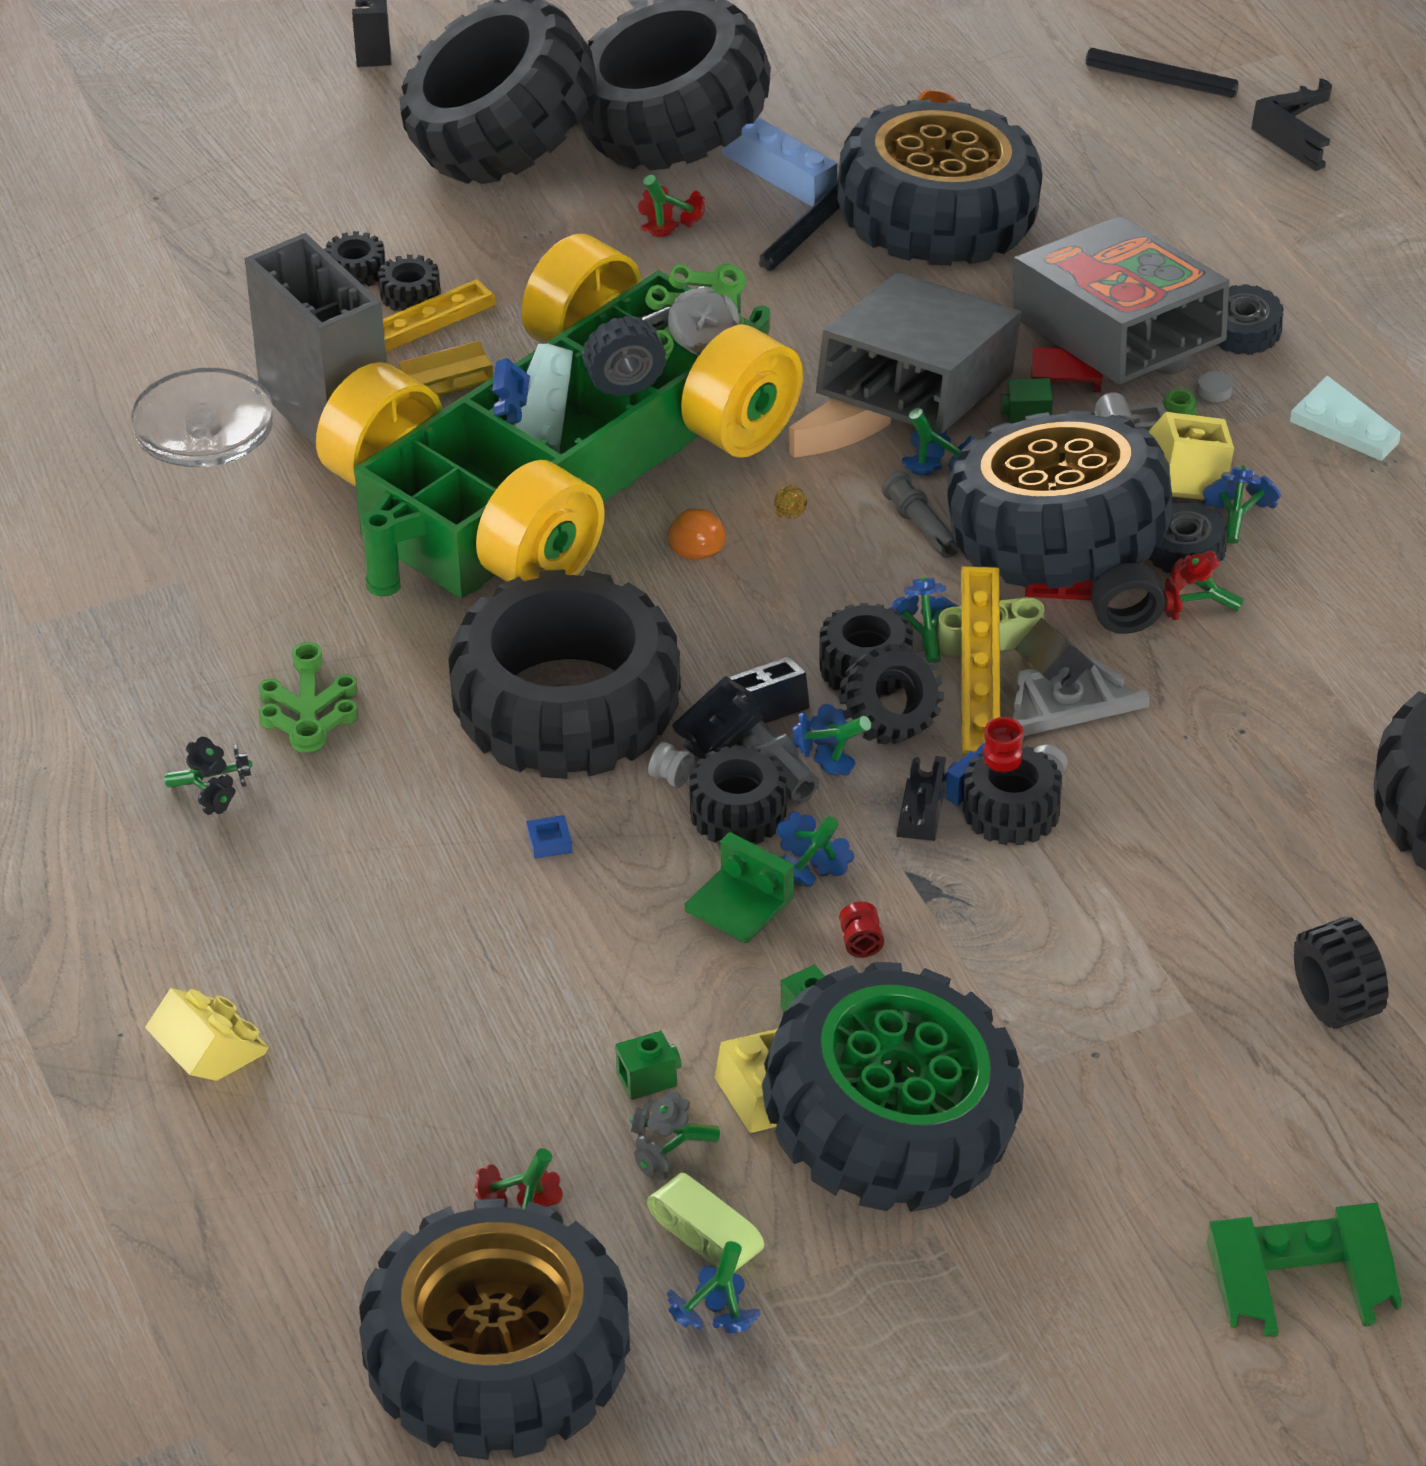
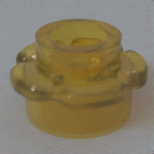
[774,485,807,519]

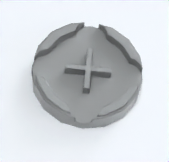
[668,288,740,353]

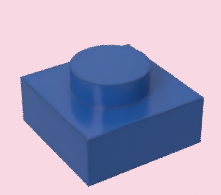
[526,815,573,859]

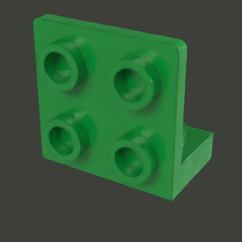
[685,832,794,943]

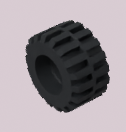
[819,603,913,698]
[839,643,944,745]
[689,746,787,844]
[963,746,1062,845]
[1293,917,1389,1029]

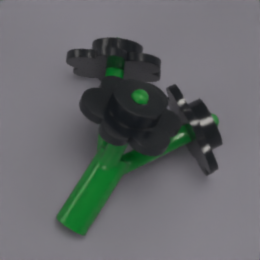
[164,737,253,815]

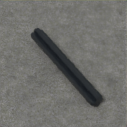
[1085,48,1239,98]
[759,184,840,271]

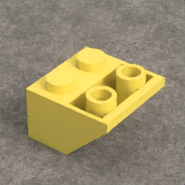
[1148,412,1234,500]
[145,988,270,1081]
[714,1029,778,1133]

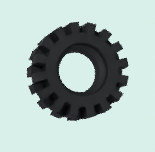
[324,231,386,286]
[378,254,441,311]

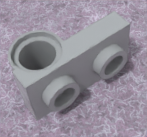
[1093,393,1166,431]

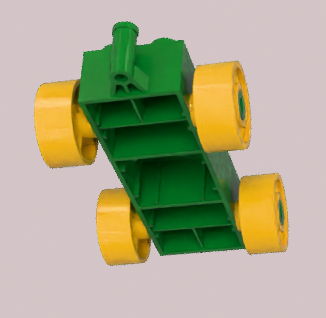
[316,233,803,599]

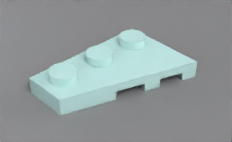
[513,344,573,453]
[1290,375,1401,461]

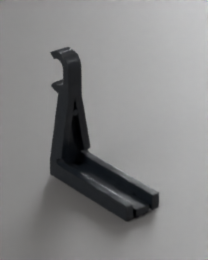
[1251,78,1332,171]

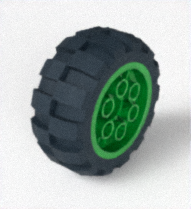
[762,962,1024,1212]

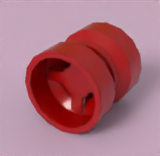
[983,717,1024,772]
[839,901,885,958]

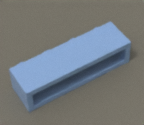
[722,117,838,207]

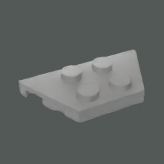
[1013,655,1150,736]

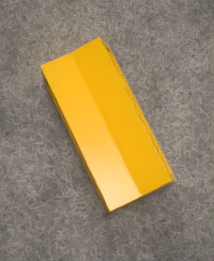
[398,340,493,397]

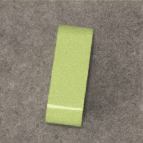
[938,597,1044,657]
[647,1173,764,1271]

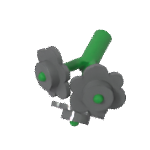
[630,1090,720,1181]

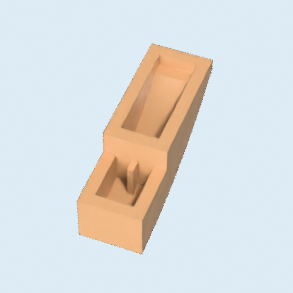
[789,398,891,458]

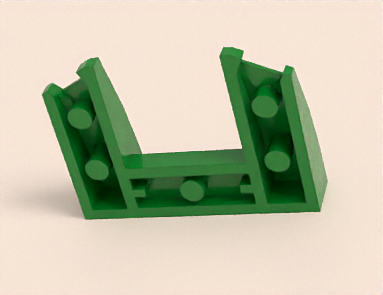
[1207,1202,1402,1337]

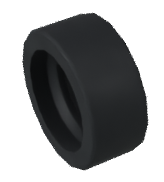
[1091,563,1165,634]

